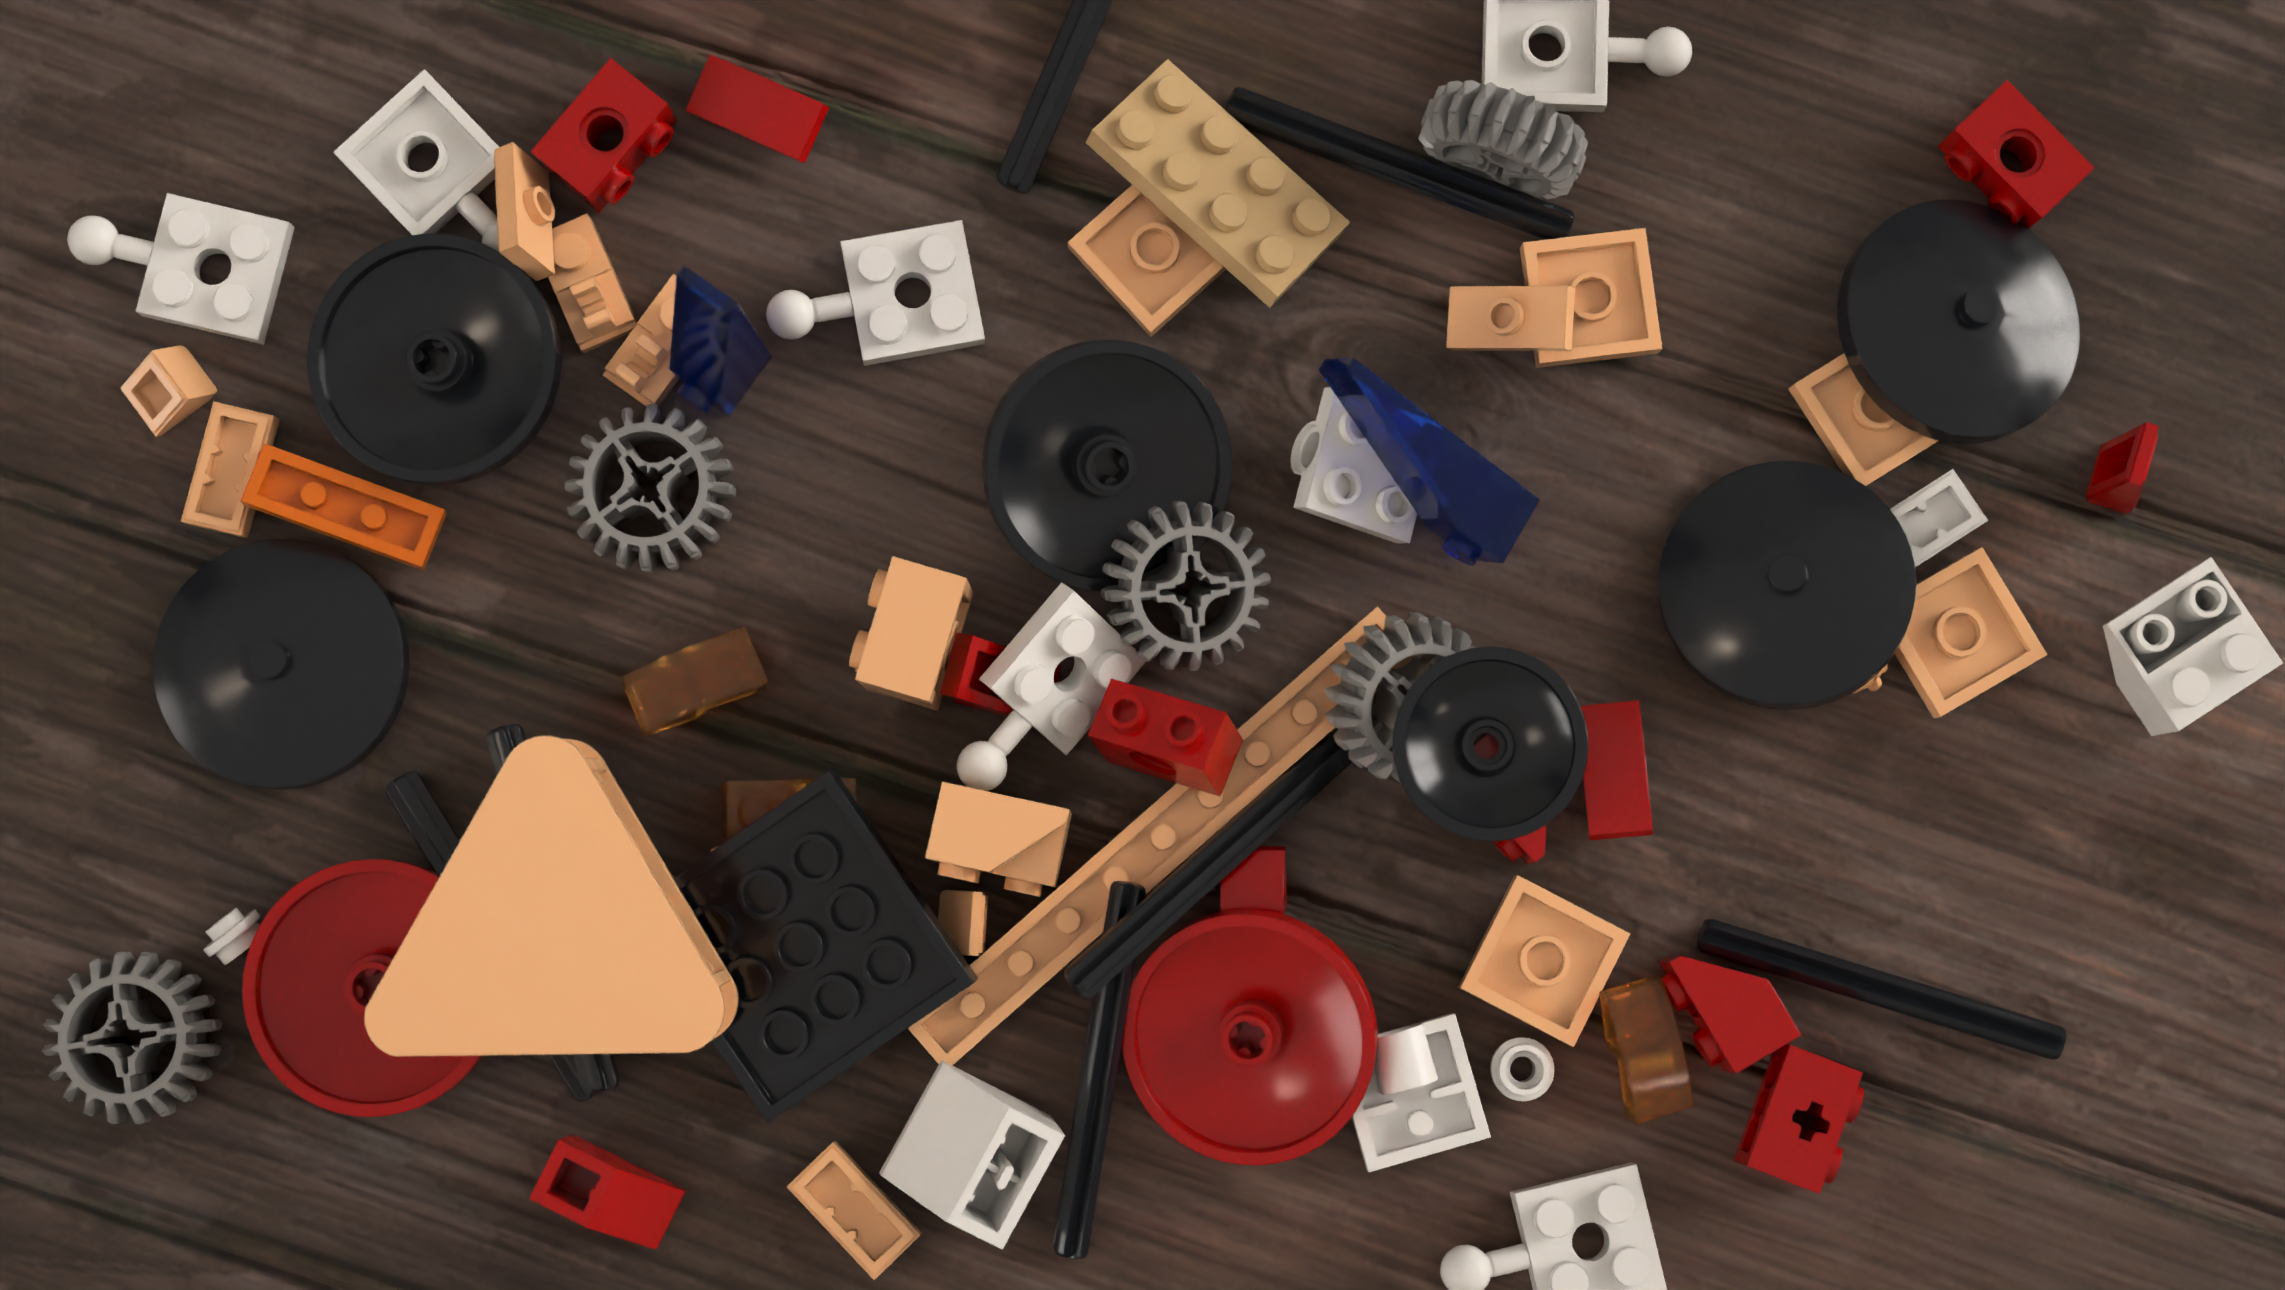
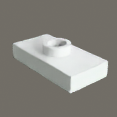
[1890,469,1988,567]

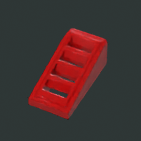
[2085,422,2159,514]

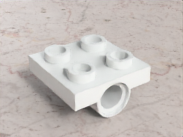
[1290,386,1440,544]
[1351,1013,1491,1172]

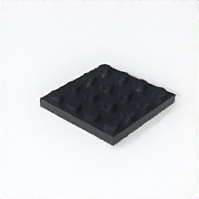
[674,768,978,1123]

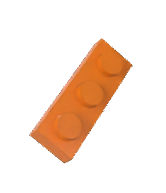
[240,443,447,571]

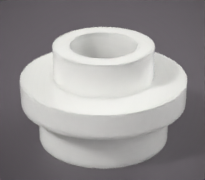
[203,907,261,965]
[1490,1037,1554,1101]

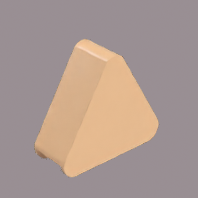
[364,736,738,1056]

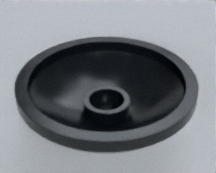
[1392,647,1588,841]

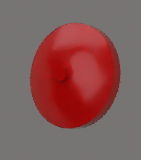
[242,859,484,1117]
[1122,909,1378,1165]

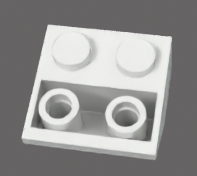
[2103,557,2283,736]
[879,1060,1065,1250]

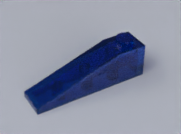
[669,266,772,416]
[1319,358,1540,566]

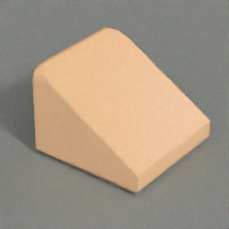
[120,345,217,437]
[938,890,989,956]

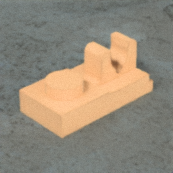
[548,213,637,354]
[603,273,727,407]

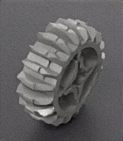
[1418,80,1589,200]
[565,404,736,574]
[1101,500,1271,671]
[1324,612,1475,783]
[42,952,223,1124]

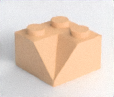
[849,556,974,711]
[925,782,1072,897]

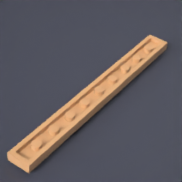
[908,606,1418,1066]

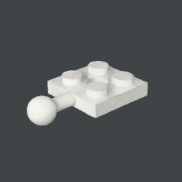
[1482,0,1692,113]
[333,69,499,252]
[67,193,295,345]
[766,220,985,366]
[957,582,1146,791]
[1440,1162,1667,1290]

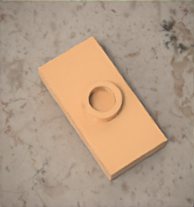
[494,142,555,281]
[1446,285,1575,351]
[181,401,280,539]
[787,1141,922,1280]

